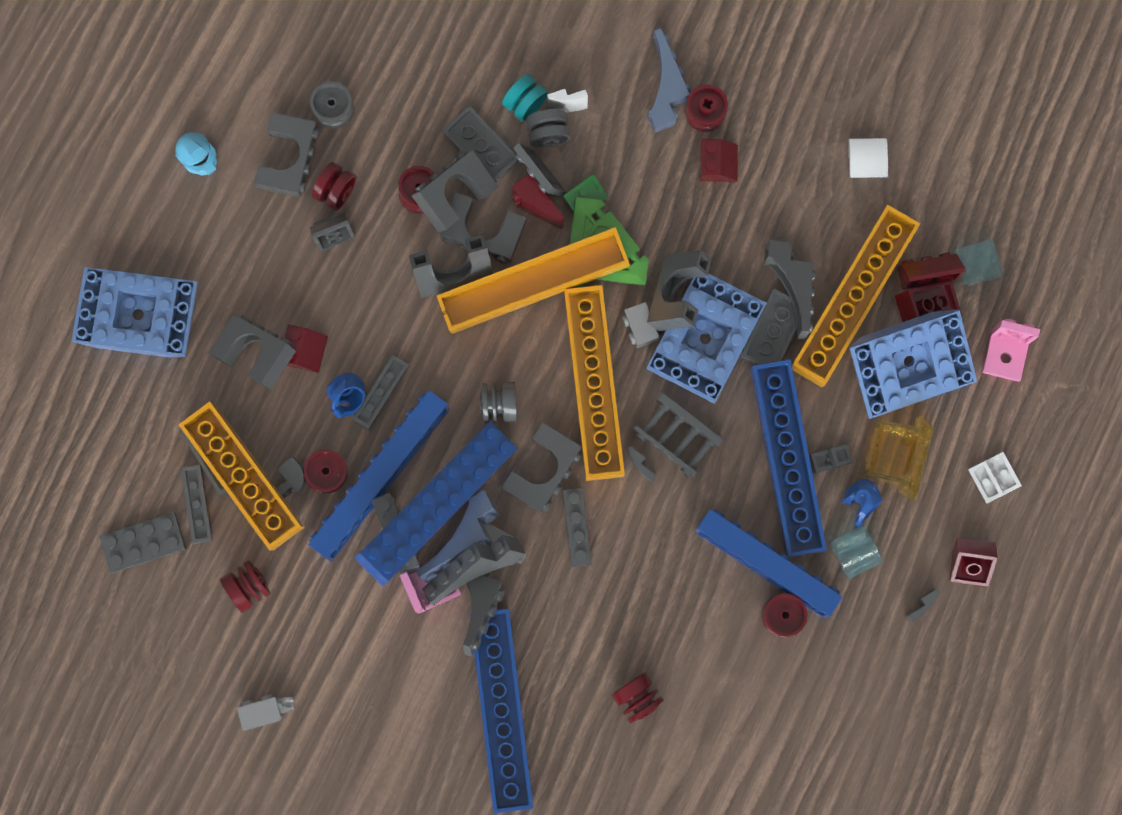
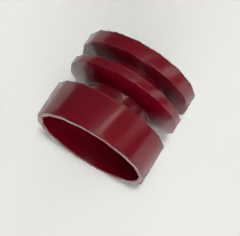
[220,560,271,613]
[611,672,664,723]

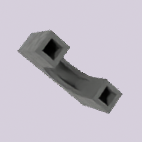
[254,113,320,198]
[412,150,499,233]
[439,192,526,264]
[409,234,493,298]
[647,250,712,331]
[208,314,296,390]
[501,423,583,514]

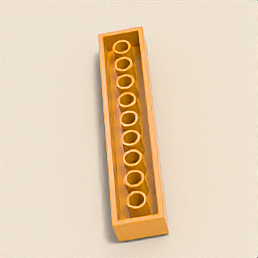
[792,205,920,388]
[564,285,625,481]

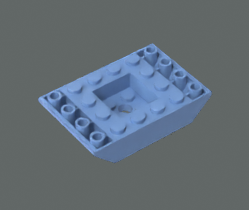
[71,267,198,358]
[646,273,766,404]
[849,310,977,419]

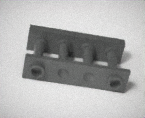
[633,392,723,478]

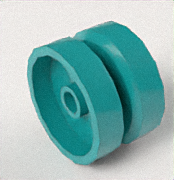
[502,74,549,122]

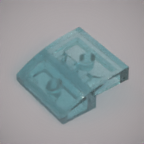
[954,240,1004,286]
[829,525,883,579]

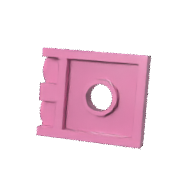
[982,319,1040,382]
[399,572,461,614]

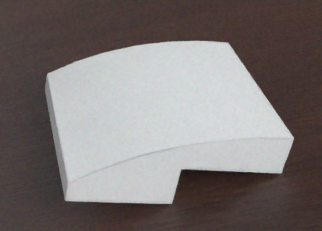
[547,89,588,112]
[848,138,888,178]
[968,452,1022,504]

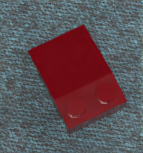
[511,174,564,229]
[895,280,962,322]

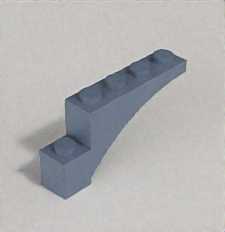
[647,28,691,133]
[416,490,500,583]

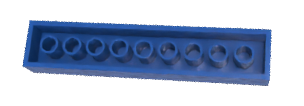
[750,360,827,557]
[308,390,450,562]
[354,421,518,586]
[470,609,534,814]

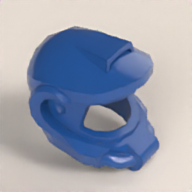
[327,373,365,418]
[842,479,883,527]

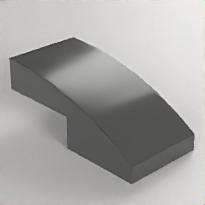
[809,444,853,474]
[627,446,657,483]
[905,589,940,623]

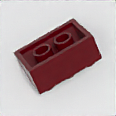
[897,252,966,290]

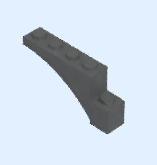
[764,240,816,339]
[423,534,525,606]
[463,572,505,657]

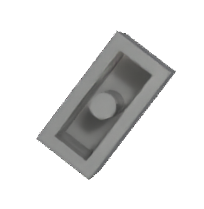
[622,302,659,348]

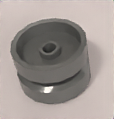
[310,81,354,129]
[526,109,571,148]

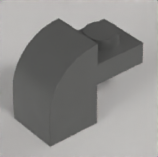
[277,457,307,499]

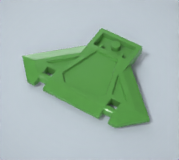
[570,197,649,288]

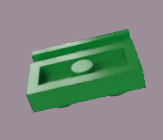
[562,174,609,212]

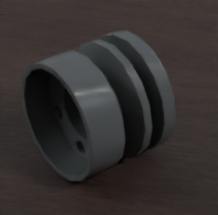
[480,382,517,423]

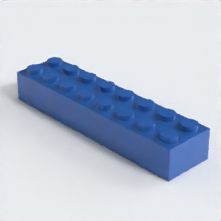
[695,509,843,619]

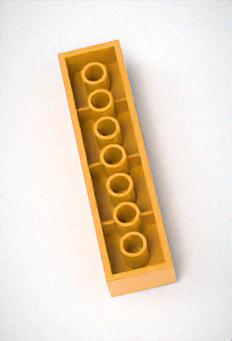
[179,401,305,550]

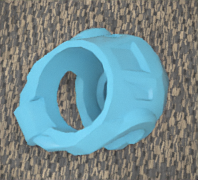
[175,132,217,176]

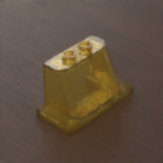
[864,417,934,501]

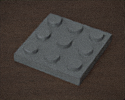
[513,143,567,197]

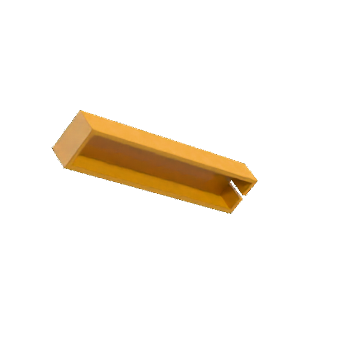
[436,227,630,334]

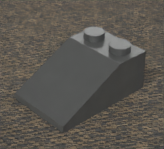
[310,213,355,252]

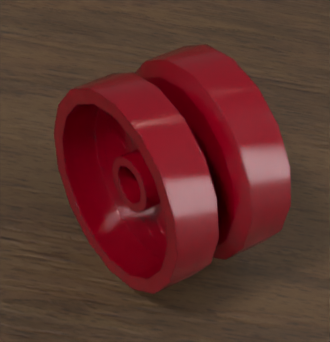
[685,84,728,132]
[312,162,357,211]
[398,166,435,214]
[304,450,347,494]
[761,593,808,638]

